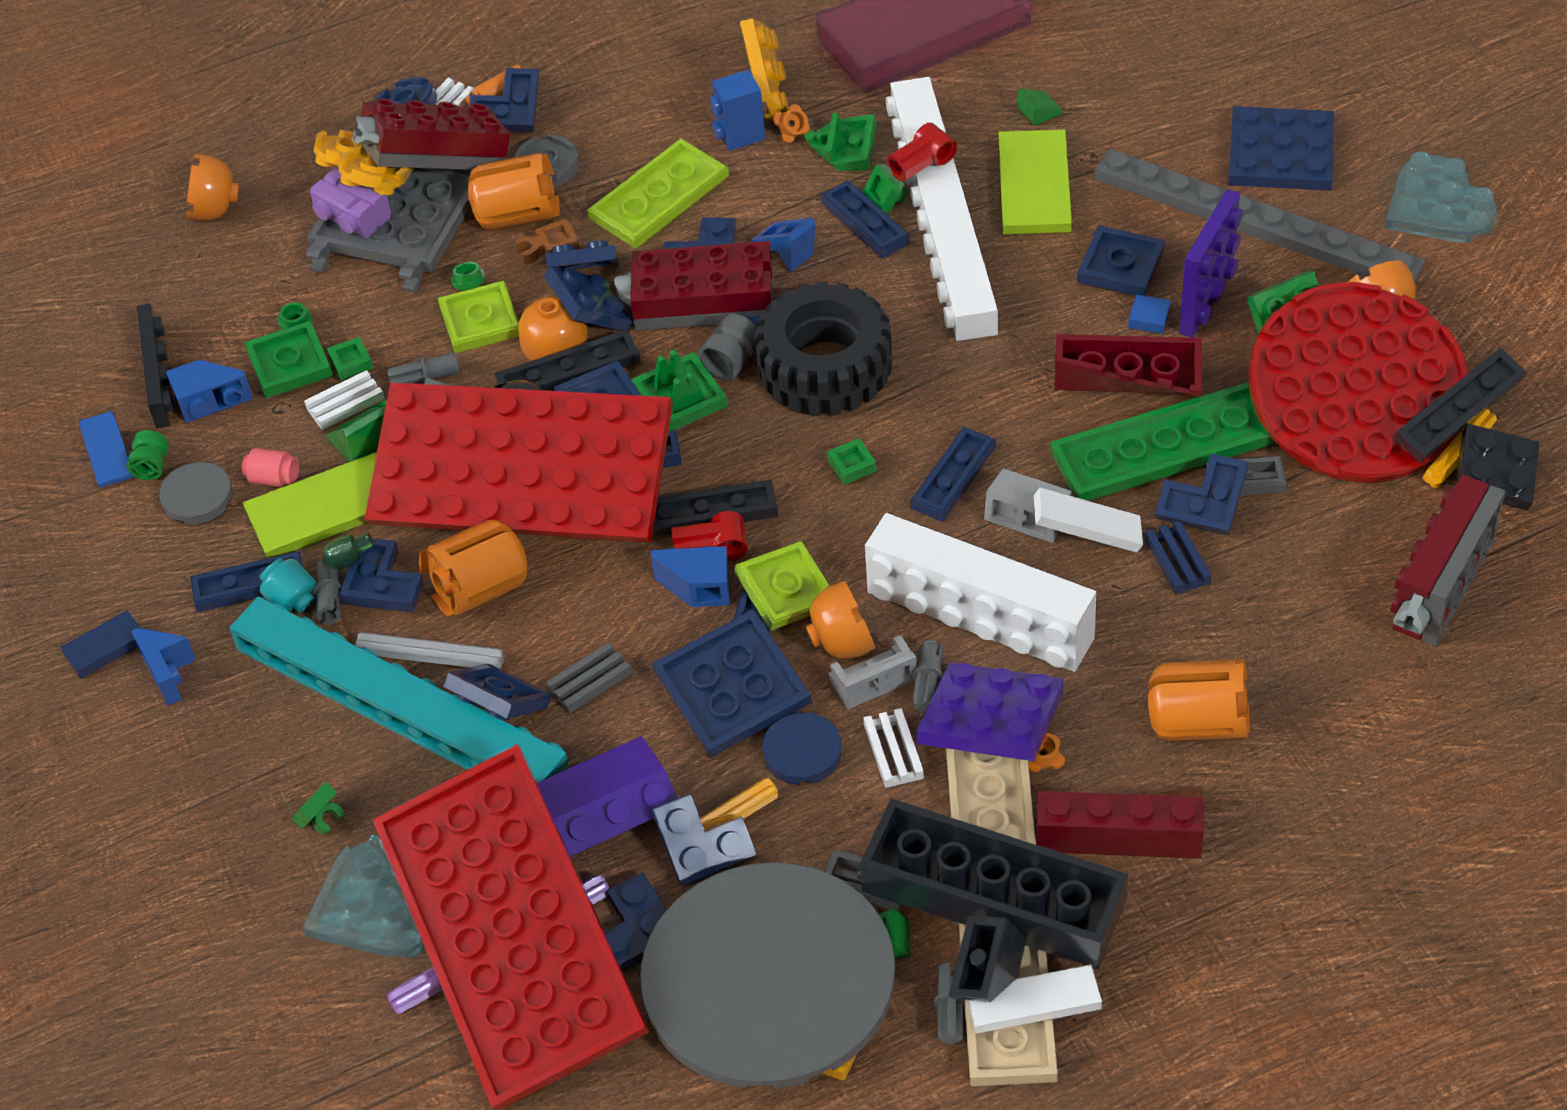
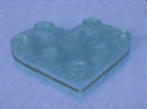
[1385,152,1497,242]
[303,835,424,958]

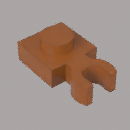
[515,218,580,264]

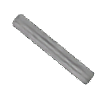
[355,632,504,669]

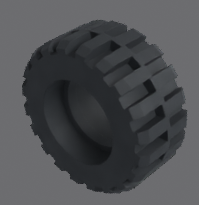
[755,281,892,416]

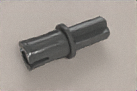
[388,352,460,384]
[313,559,342,624]
[912,640,944,712]
[933,962,965,1046]

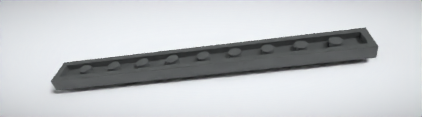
[1094,149,1425,282]

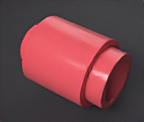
[242,448,299,487]

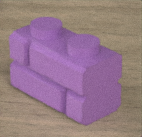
[310,168,391,239]

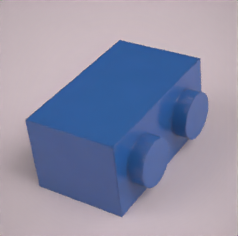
[709,70,765,151]

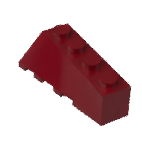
[1054,334,1202,397]
[1036,786,1204,859]

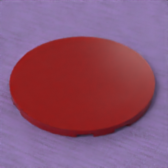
[1248,282,1469,483]

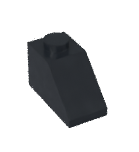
[949,915,1027,1003]

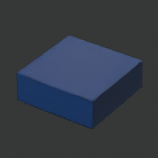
[1128,294,1171,334]

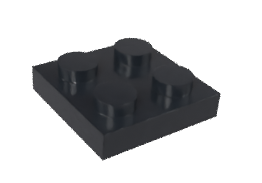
[1456,423,1540,511]

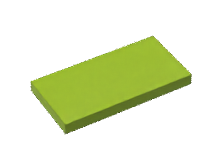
[999,129,1072,234]
[587,139,729,249]
[243,452,377,558]

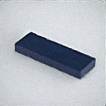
[821,180,910,259]
[910,426,996,522]
[190,551,304,612]

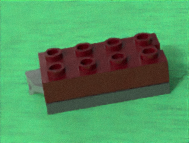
[352,99,511,170]
[614,241,774,330]
[1390,475,1506,647]

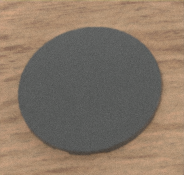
[641,863,895,1089]

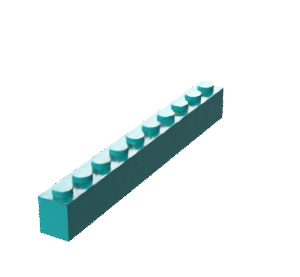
[229,597,569,783]

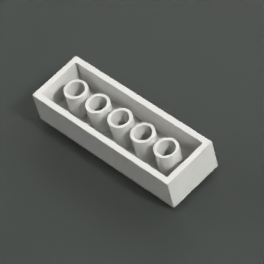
[865,513,1096,672]

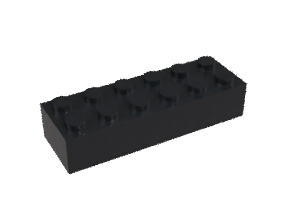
[860,798,1128,969]

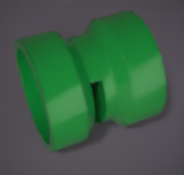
[126,430,170,481]

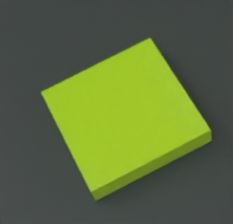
[438,281,519,353]
[734,541,830,631]

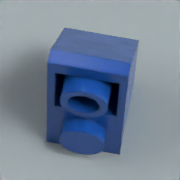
[166,360,253,423]
[651,546,729,607]

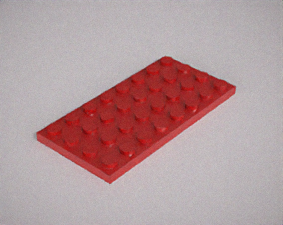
[364,382,673,543]
[373,744,650,1110]

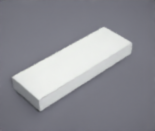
[1034,488,1143,552]
[967,965,1102,1034]

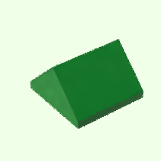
[326,399,387,462]

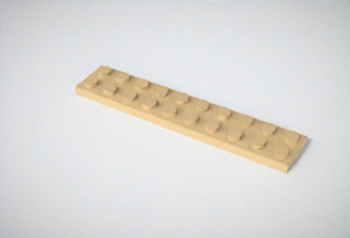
[946,748,1058,1086]

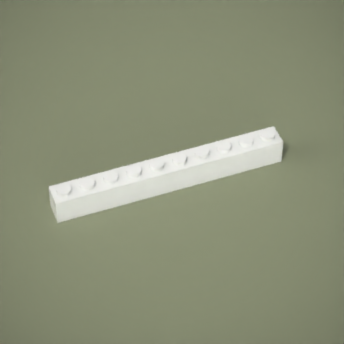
[886,77,998,341]

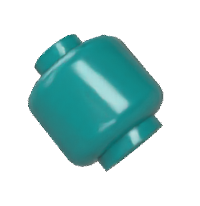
[259,558,316,614]

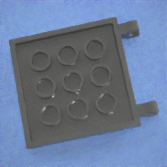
[306,168,471,293]

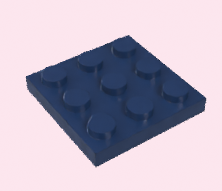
[1228,106,1334,191]
[652,609,812,758]

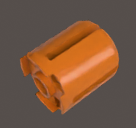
[468,153,560,231]
[419,520,527,617]
[1148,659,1250,741]

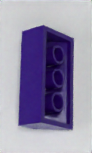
[538,736,677,856]

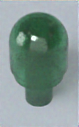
[323,533,374,570]

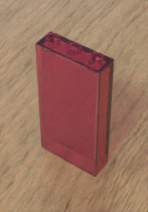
[816,0,1033,94]

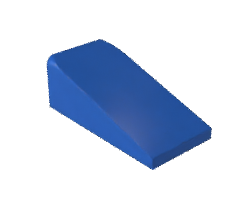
[79,411,134,488]

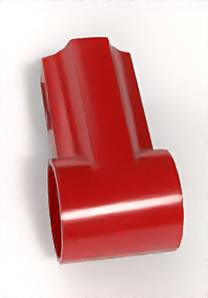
[887,122,958,182]
[671,511,748,561]

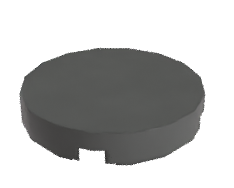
[514,135,580,187]
[159,462,233,525]

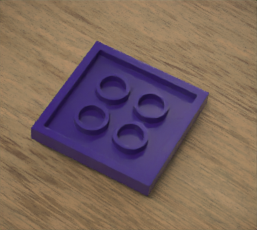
[1179,189,1243,338]
[917,662,1064,761]

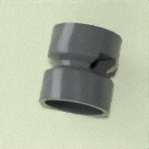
[698,314,757,381]

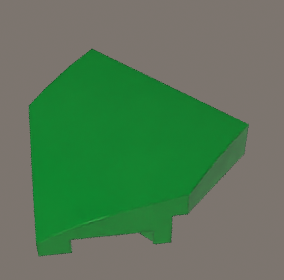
[804,112,877,171]

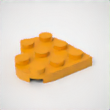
[740,18,788,121]
[314,130,414,195]

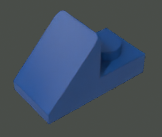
[752,217,816,272]
[131,628,195,706]

